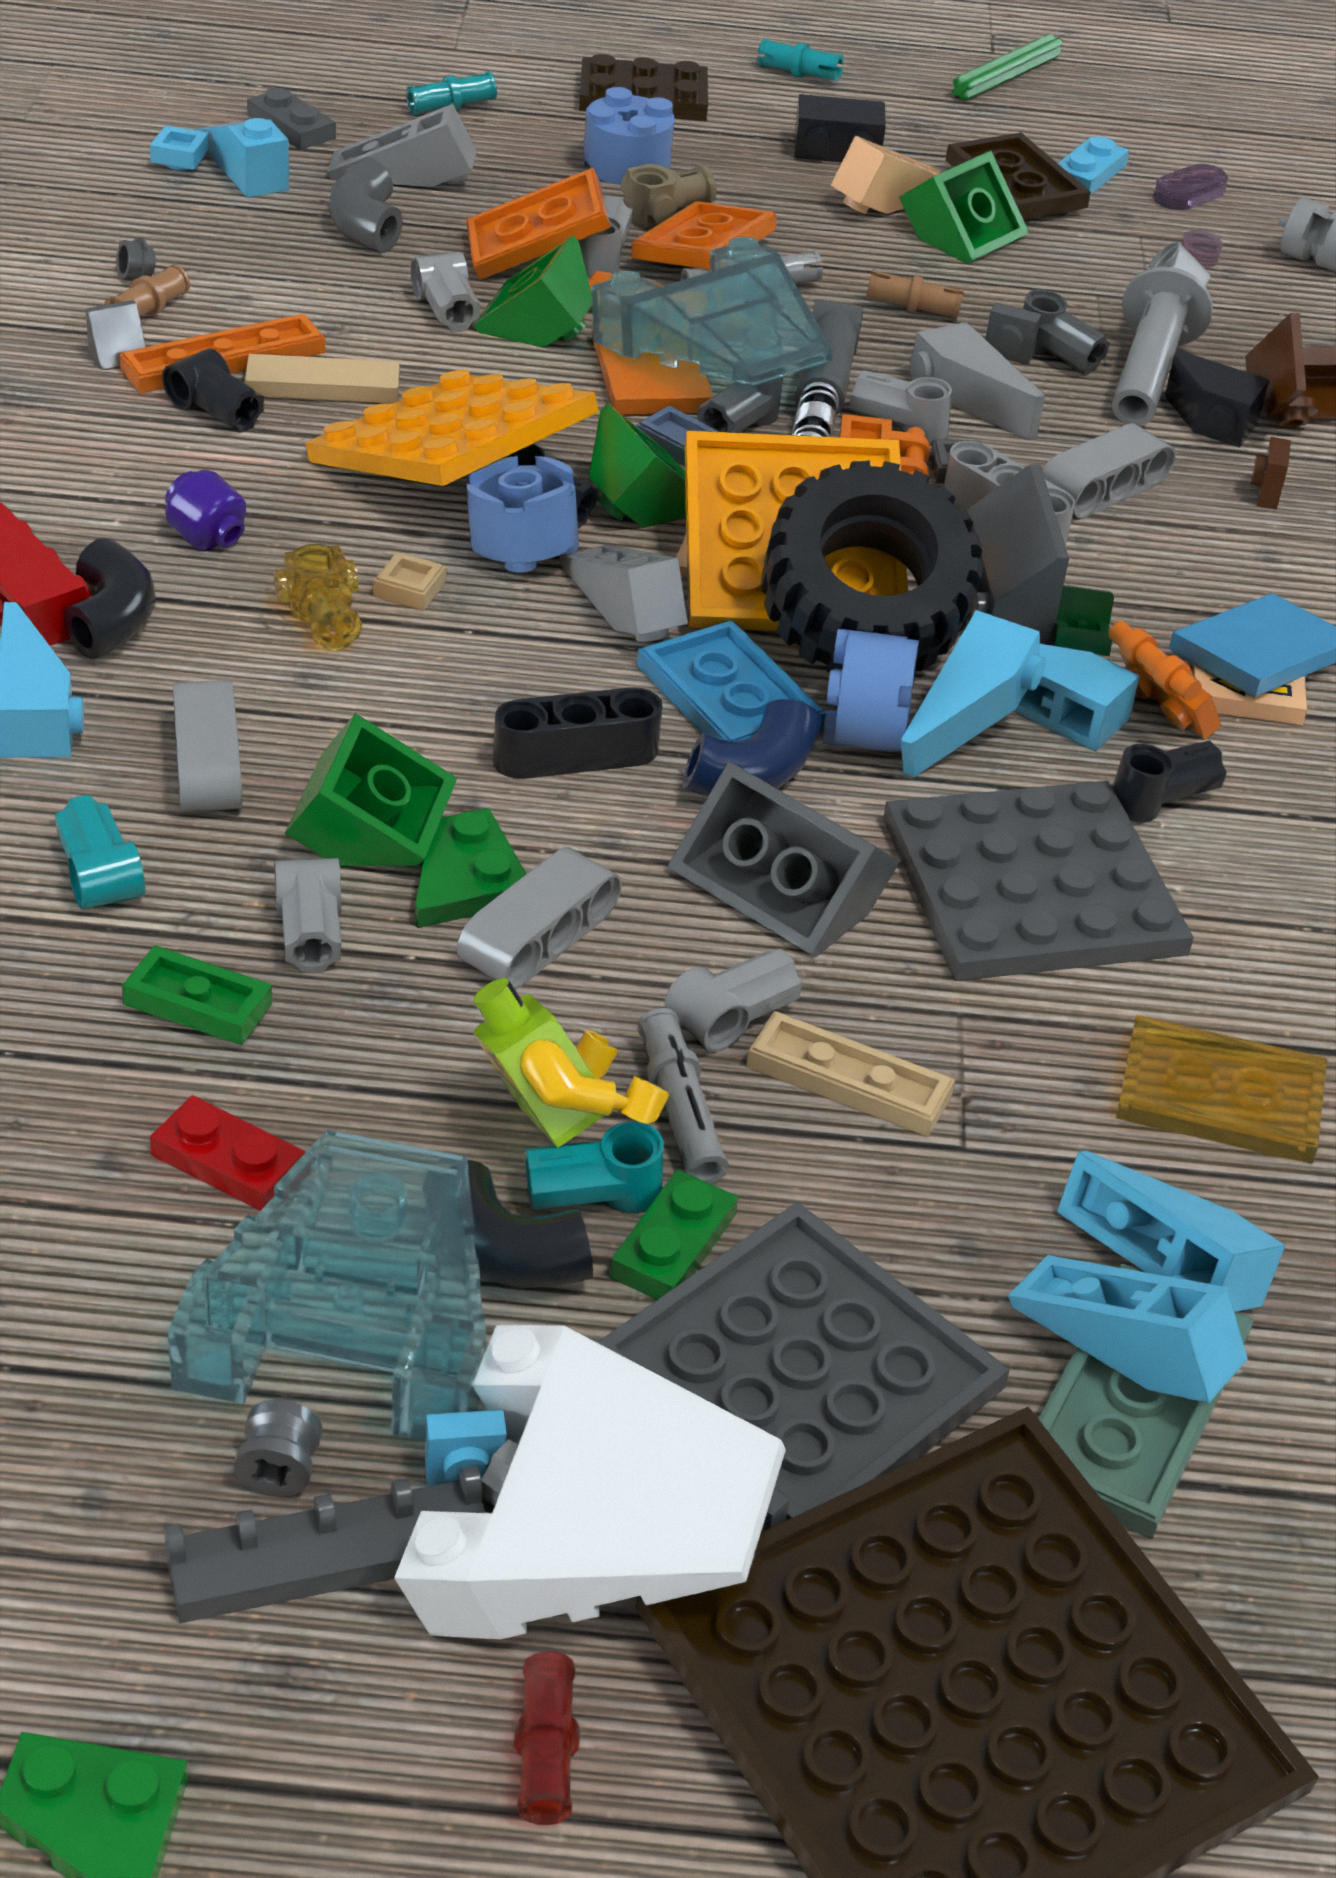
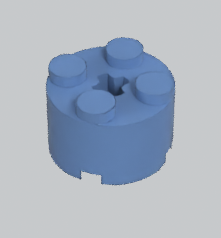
[583,87,675,185]
[466,456,579,573]
[823,629,919,752]

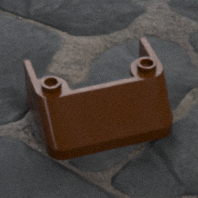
[1245,313,1336,428]

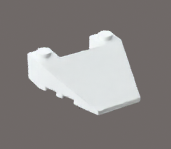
[394,1325,786,1639]

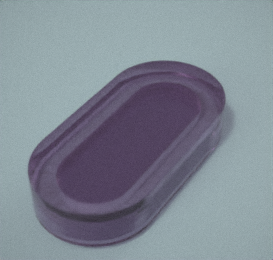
[1153,164,1228,210]

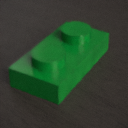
[122,945,273,1045]
[609,1169,739,1300]

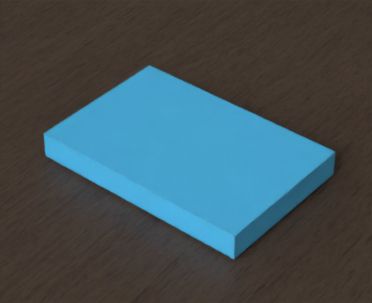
[1169,593,1336,697]
[637,620,826,741]

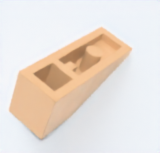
[831,136,942,214]

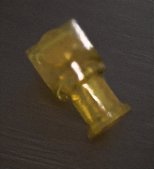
[274,544,362,651]

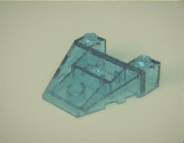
[591,237,832,386]
[168,1130,486,1441]

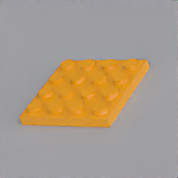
[305,369,599,486]
[684,431,908,631]

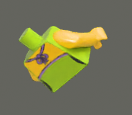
[473,978,669,1148]

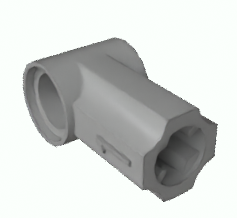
[579,195,632,277]
[411,252,480,332]
[850,370,952,444]
[274,858,342,973]
[665,948,802,1052]

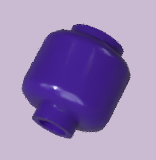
[165,470,246,551]

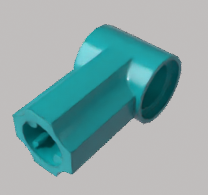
[55,795,145,910]
[525,1121,664,1214]

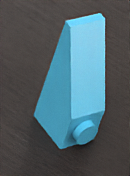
[194,118,289,198]
[0,602,84,758]
[901,610,1046,777]
[960,636,1140,752]
[1057,1151,1286,1312]
[1008,1255,1248,1403]

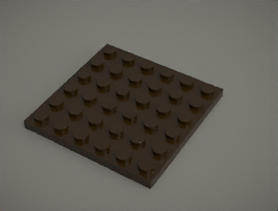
[635,1406,1319,1878]

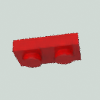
[150,1095,306,1213]

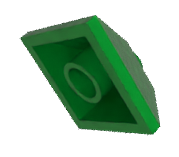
[899,151,1029,264]
[473,235,594,348]
[589,403,686,528]

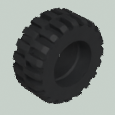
[761,460,983,673]

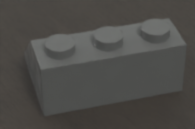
[968,464,1069,645]
[667,761,900,957]

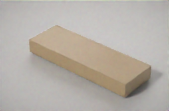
[245,354,400,404]
[746,1011,956,1137]

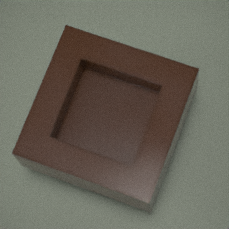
[1250,437,1291,510]

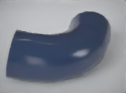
[683,699,821,796]

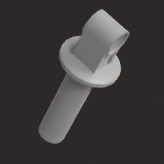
[1112,241,1213,425]

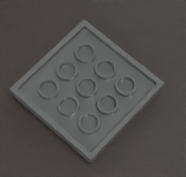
[883,781,1194,981]
[597,1201,1010,1520]

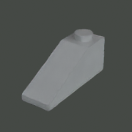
[327,104,477,187]
[910,322,1045,440]
[559,545,688,642]

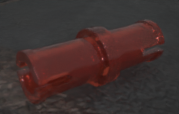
[514,1651,580,1825]

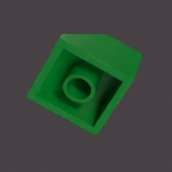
[285,713,457,866]

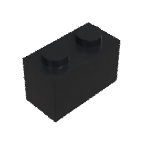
[794,94,886,162]

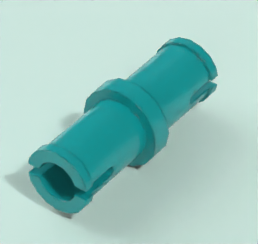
[757,39,844,81]
[406,71,497,115]

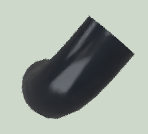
[64,537,156,659]
[422,1160,593,1288]

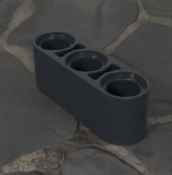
[493,687,663,779]

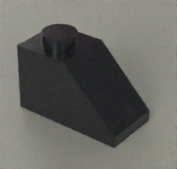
[1165,350,1269,448]

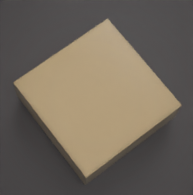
[373,552,447,611]

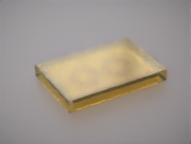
[1116,1015,1327,1164]

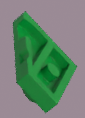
[415,808,526,928]
[0,1732,188,1878]

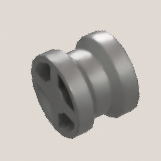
[234,1399,322,1497]

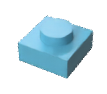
[150,125,209,171]
[425,1410,507,1486]

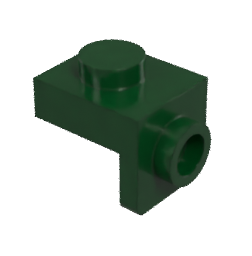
[1052,585,1114,656]

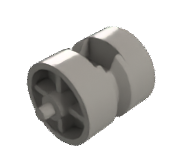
[1279,197,1336,272]

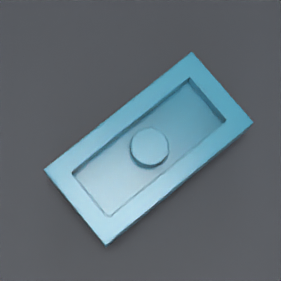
[1058,136,1130,195]

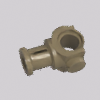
[620,164,717,230]

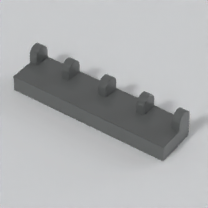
[164,1465,485,1624]

